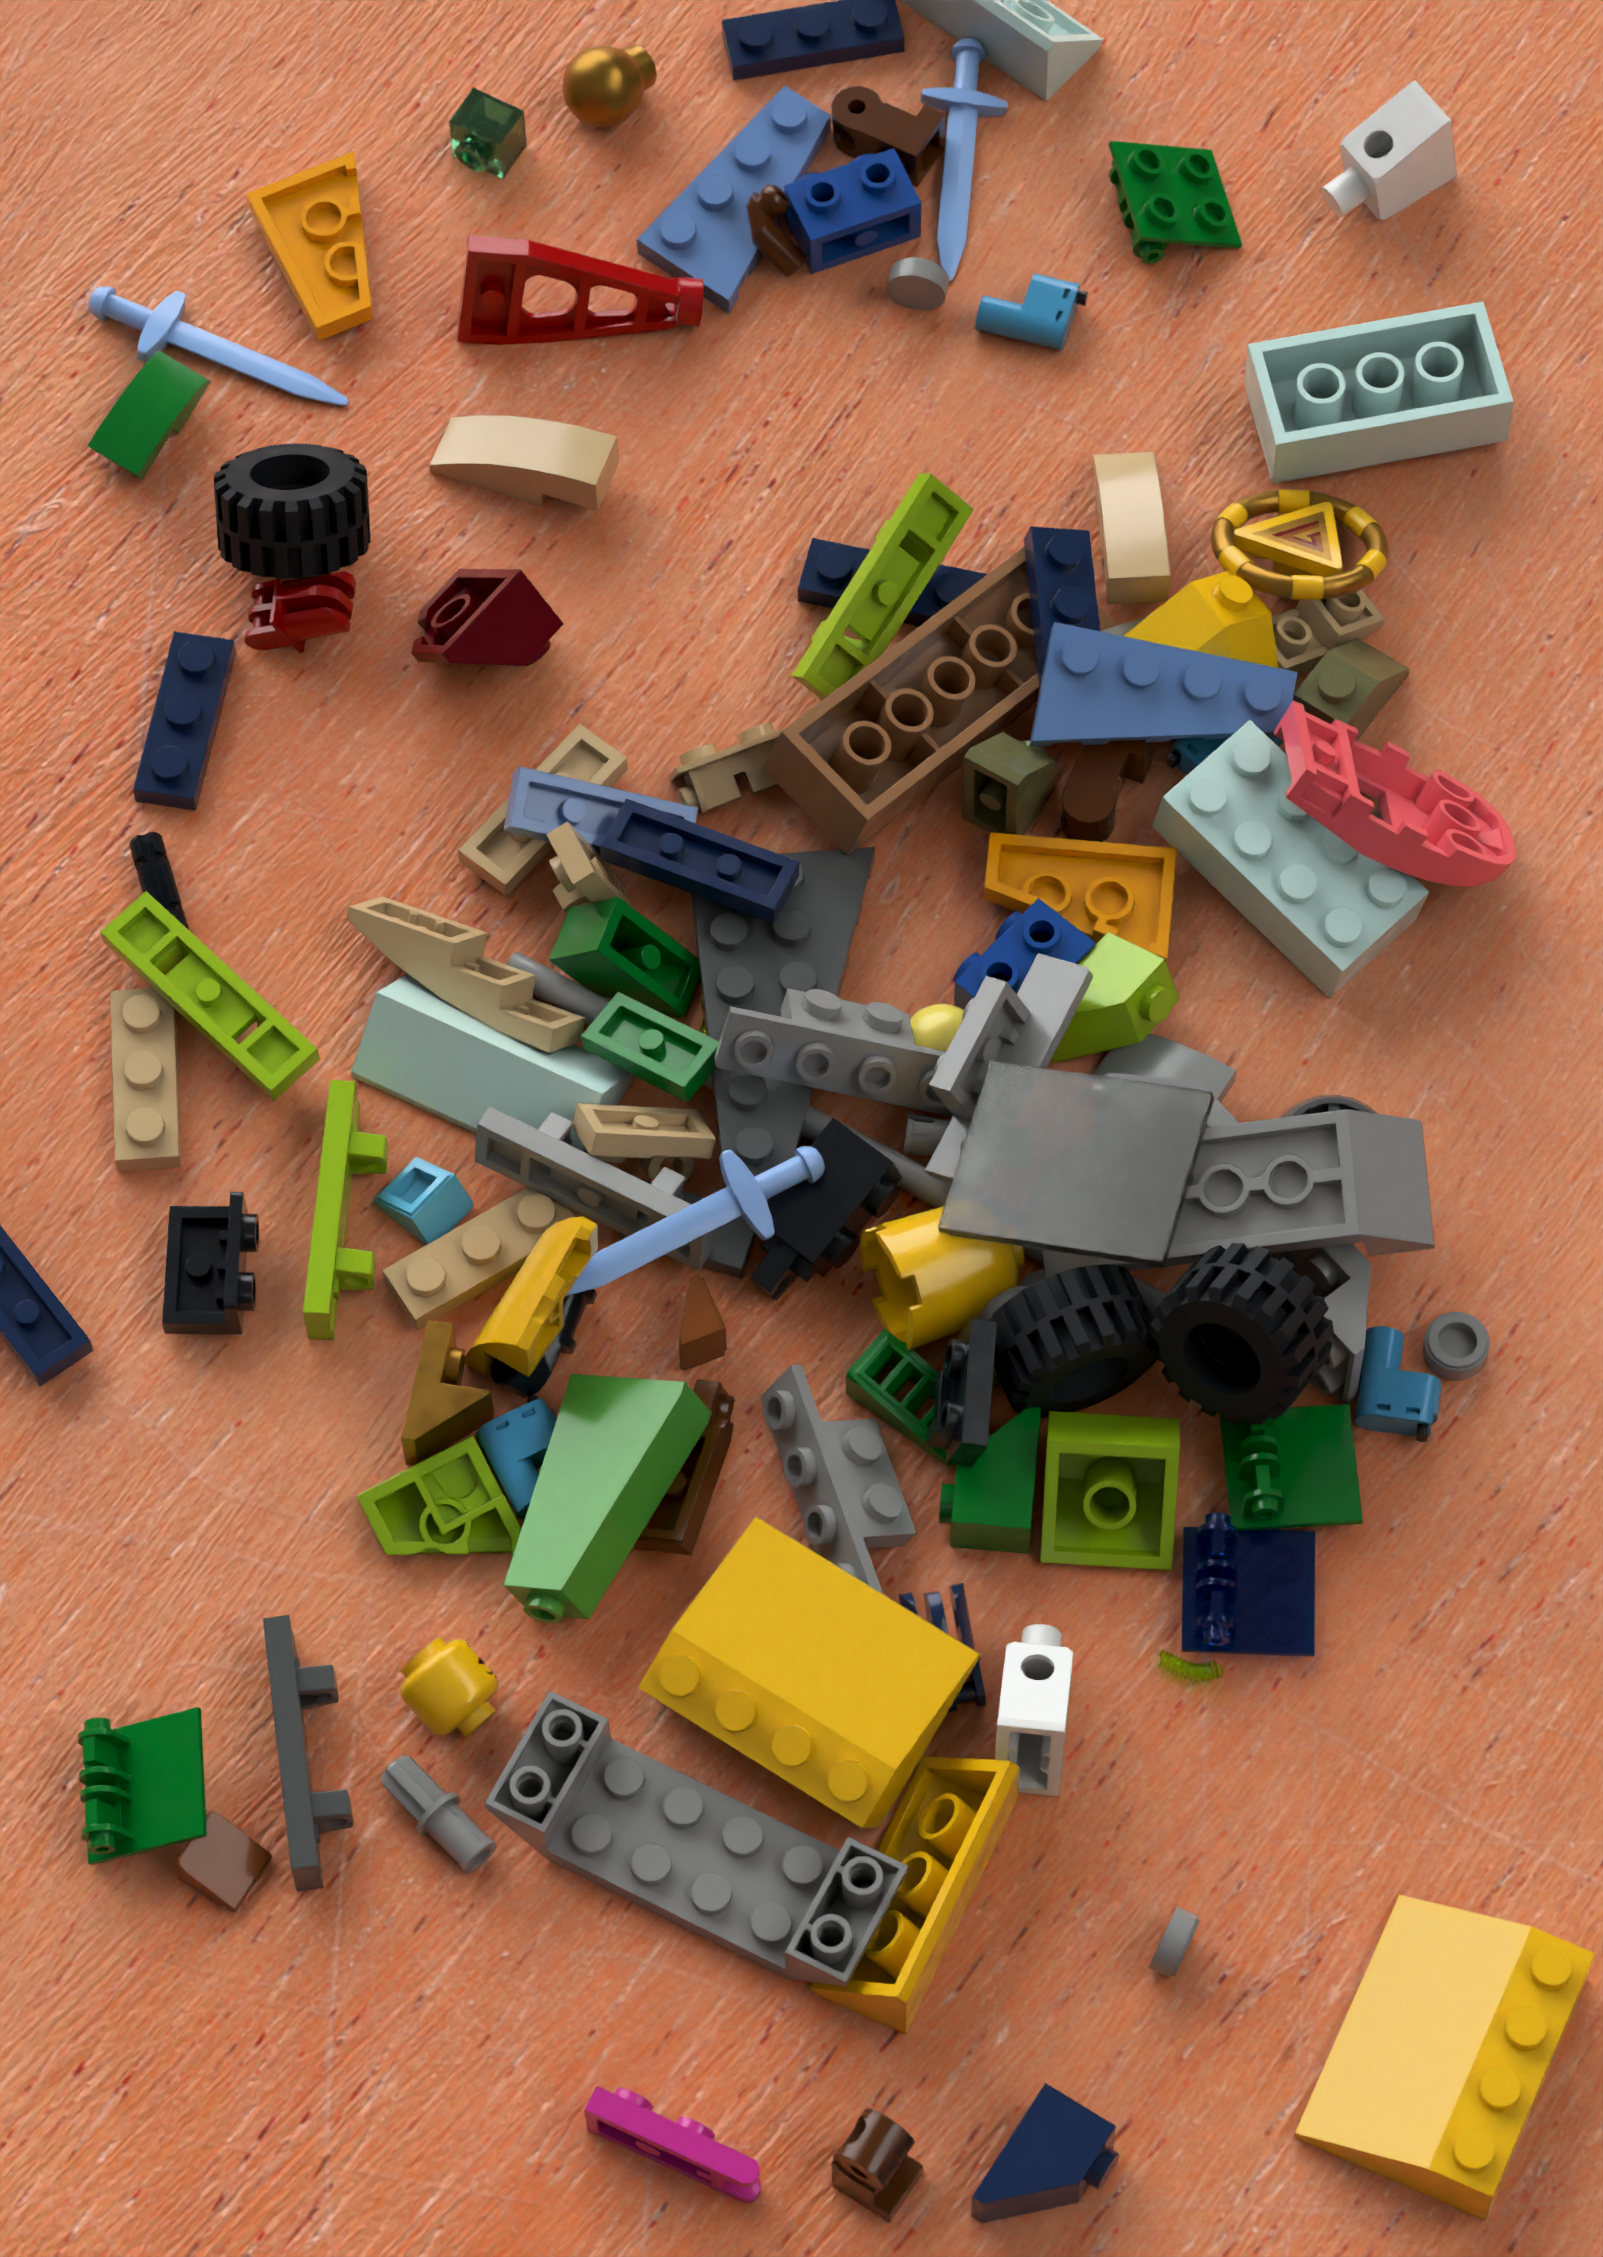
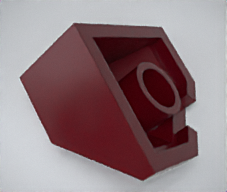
[411,569,564,666]

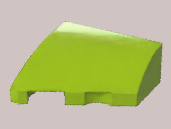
[356,1435,521,1555]

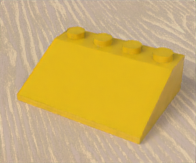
[638,1517,981,1828]
[1294,1895,1596,2221]

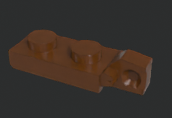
[633,1379,735,1556]

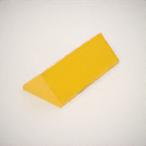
[810,1756,1020,2034]

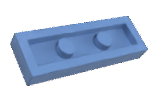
[503,766,698,854]

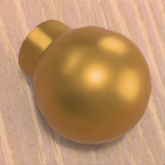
[562,44,657,128]

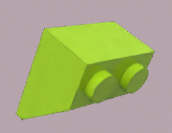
[1040,1411,1180,1570]

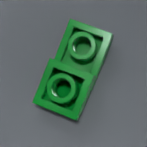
[87,350,210,480]

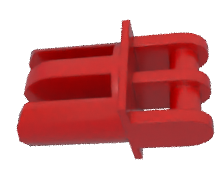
[244,571,356,653]

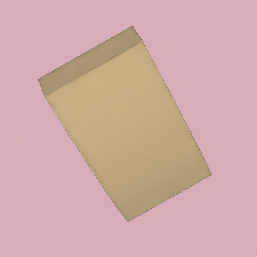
[1272,589,1385,676]

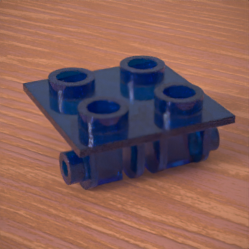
[1181,1512,1315,1657]

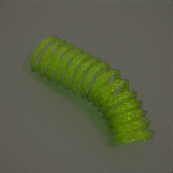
[1158,1649,1224,1682]

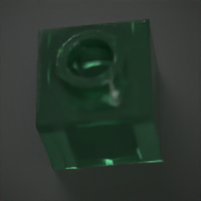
[449,87,527,179]

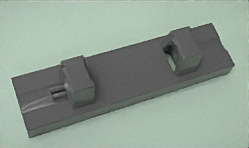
[263,1615,353,1892]

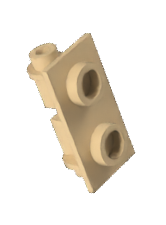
[669,722,785,814]

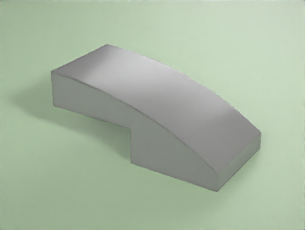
[1092,1033,1236,1103]

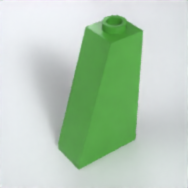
[504,1374,712,1623]

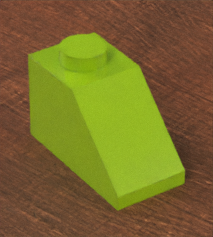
[1050,932,1180,1063]

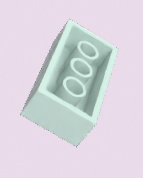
[1244,302,1514,484]
[1152,720,1429,999]

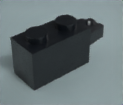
[750,1118,902,1301]

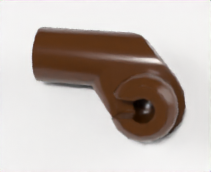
[746,184,806,276]

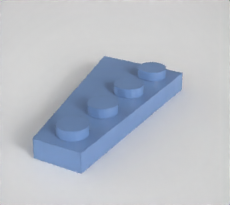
[637,86,831,314]
[1029,622,1298,747]

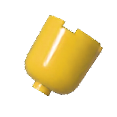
[860,1201,1024,1350]

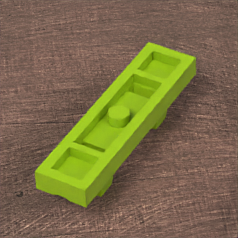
[791,473,974,700]
[100,891,320,1101]
[303,1080,389,1340]

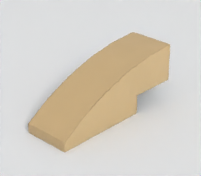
[429,415,619,511]
[1093,452,1170,604]

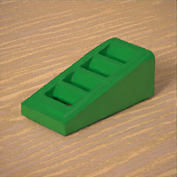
[845,1329,951,1467]

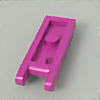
[584,2086,761,2203]

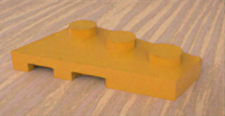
[246,151,373,341]
[984,832,1177,964]

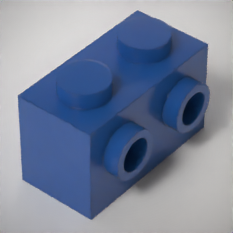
[784,148,921,274]
[953,898,1096,1010]

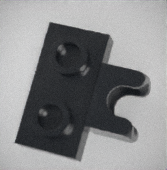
[926,1318,997,1467]

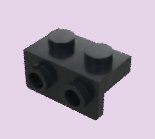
[162,1192,259,1334]

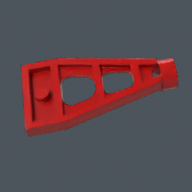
[457,235,704,345]

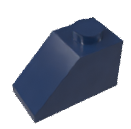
[971,2083,1120,2223]

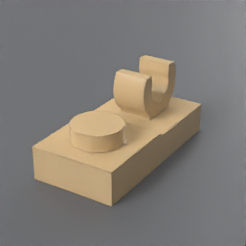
[546,821,633,913]
[573,1103,716,1180]

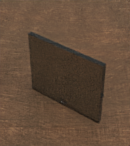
[938,1061,1215,1268]

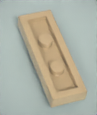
[458,724,628,896]
[110,988,181,1172]
[382,1187,575,1330]

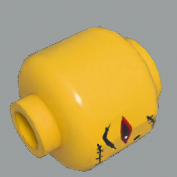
[400,1636,498,1737]

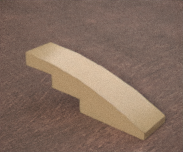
[347,896,585,1053]

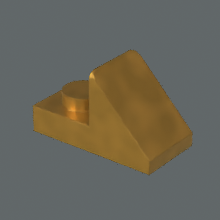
[401,1320,495,1465]

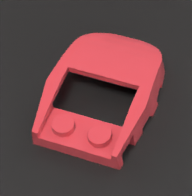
[1274,701,1516,886]

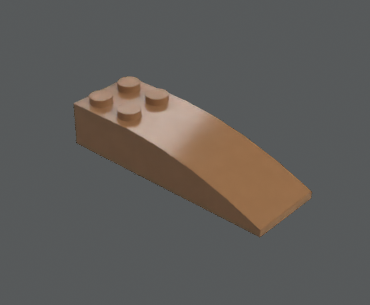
[762,547,1118,856]

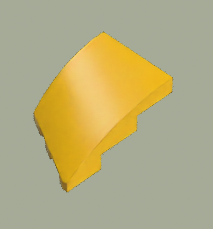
[465,1216,598,1377]

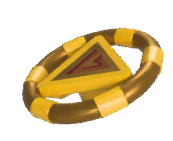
[1211,489,1389,600]

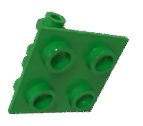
[1108,141,1242,264]
[1219,1404,1363,1531]
[78,1707,207,1865]

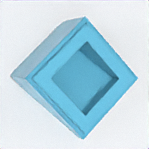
[374,1157,473,1245]

